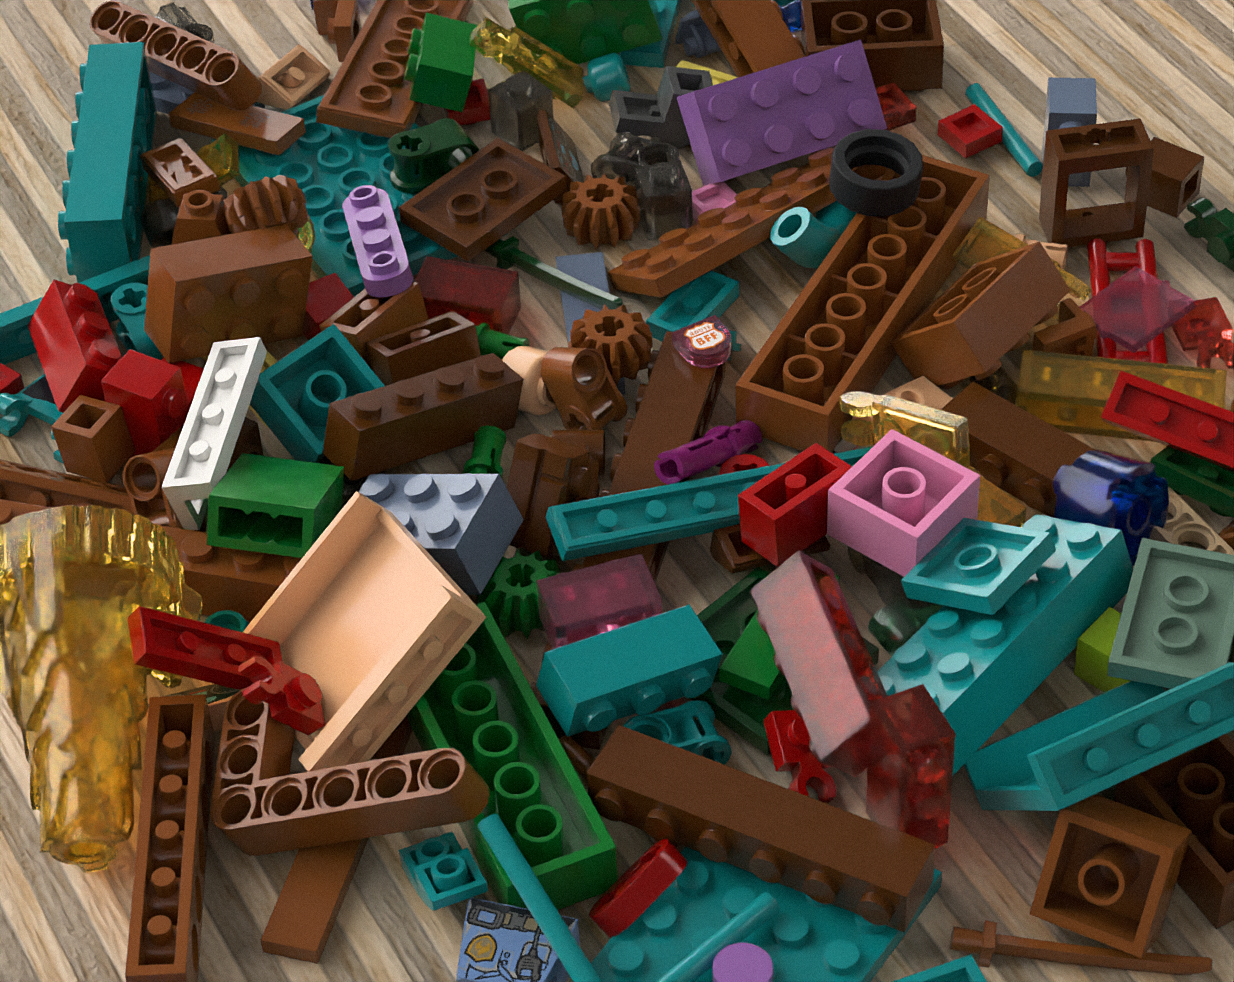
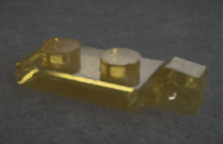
[469,17,584,108]

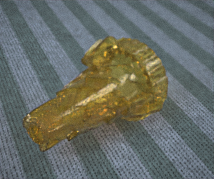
[0,505,202,873]

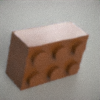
[144,224,312,363]
[890,241,1071,389]

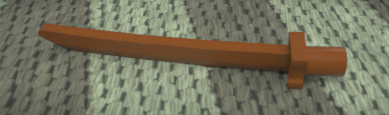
[950,920,1212,975]

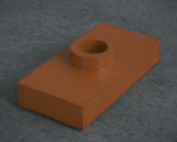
[140,138,221,208]

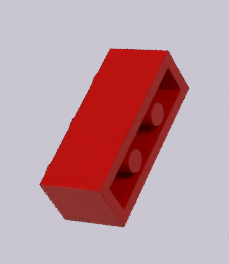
[28,280,122,413]

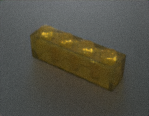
[1016,350,1227,442]

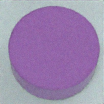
[712,943,773,982]

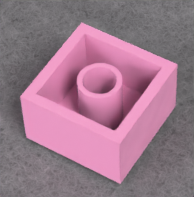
[827,429,980,577]

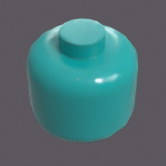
[583,53,631,102]

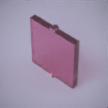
[1080,266,1195,353]

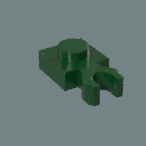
[1184,197,1234,272]

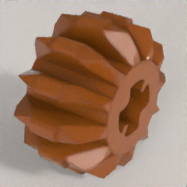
[561,173,641,249]
[224,175,308,234]
[568,304,653,386]

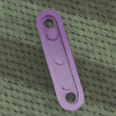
[342,185,413,297]

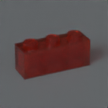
[866,684,956,850]

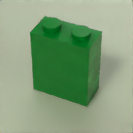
[207,453,344,558]

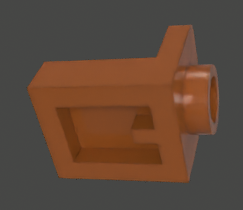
[313,0,361,62]
[1031,298,1097,381]

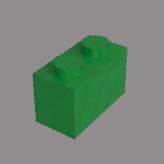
[404,13,478,112]

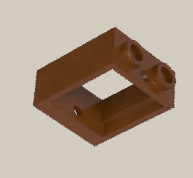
[1039,118,1154,248]

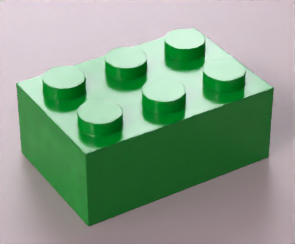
[508,0,663,77]

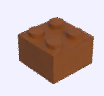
[1029,794,1192,958]

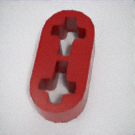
[588,838,688,938]

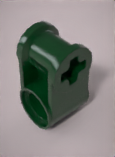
[388,118,480,193]

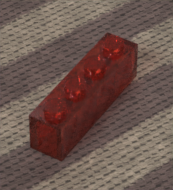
[750,551,906,777]

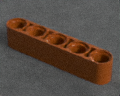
[89,0,262,111]

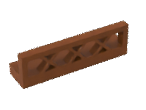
[0,459,135,521]

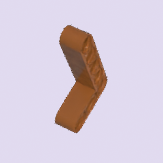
[210,687,490,856]

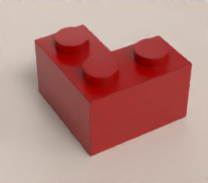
[101,349,204,458]

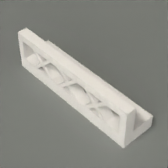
[161,337,267,531]

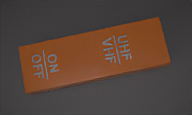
[168,92,306,155]

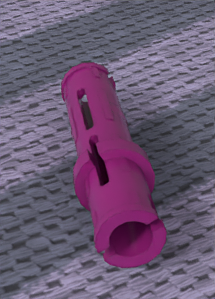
[654,420,762,484]

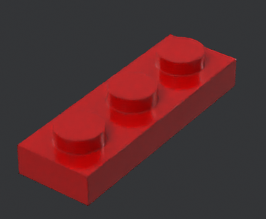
[1101,370,1234,471]
[127,606,283,690]

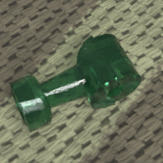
[868,599,943,657]

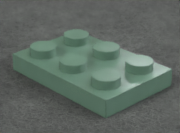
[1107,538,1234,689]

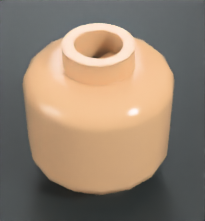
[502,346,557,415]

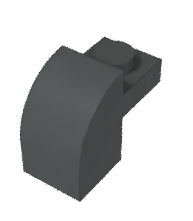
[609,66,713,152]

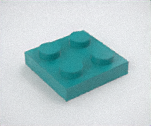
[901,518,1056,615]

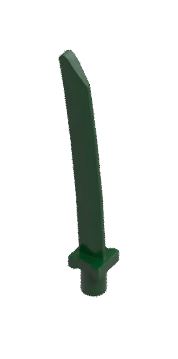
[484,236,623,309]

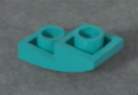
[399,832,489,911]

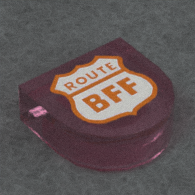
[672,315,731,368]

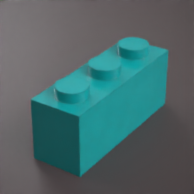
[536,604,722,737]

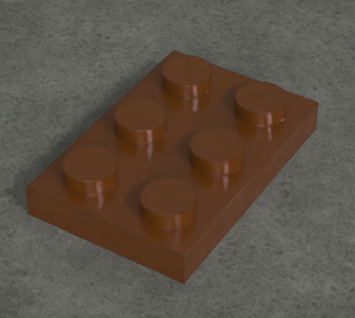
[399,138,566,262]

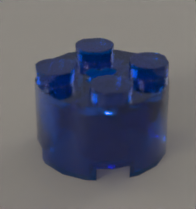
[1053,449,1169,566]

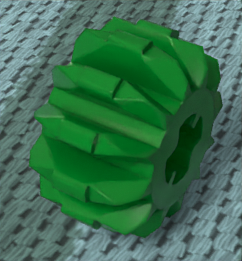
[477,549,568,639]

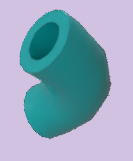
[770,201,857,269]

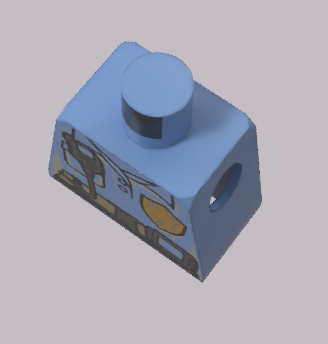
[457,898,580,982]

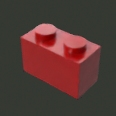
[738,443,852,567]

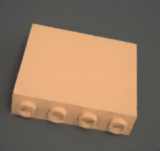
[243,491,486,771]

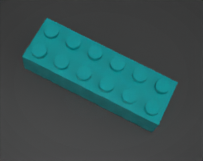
[58,42,157,283]
[842,514,1134,782]

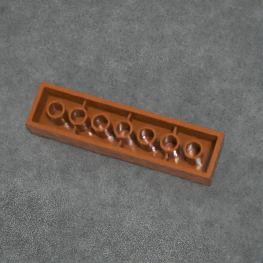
[735,155,990,453]

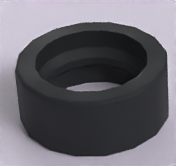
[829,129,923,217]

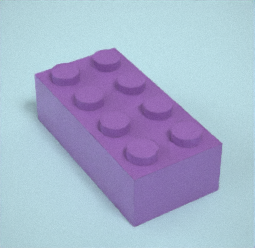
[676,40,887,186]

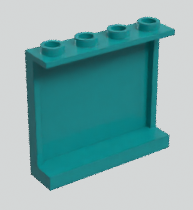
[963,662,1234,811]

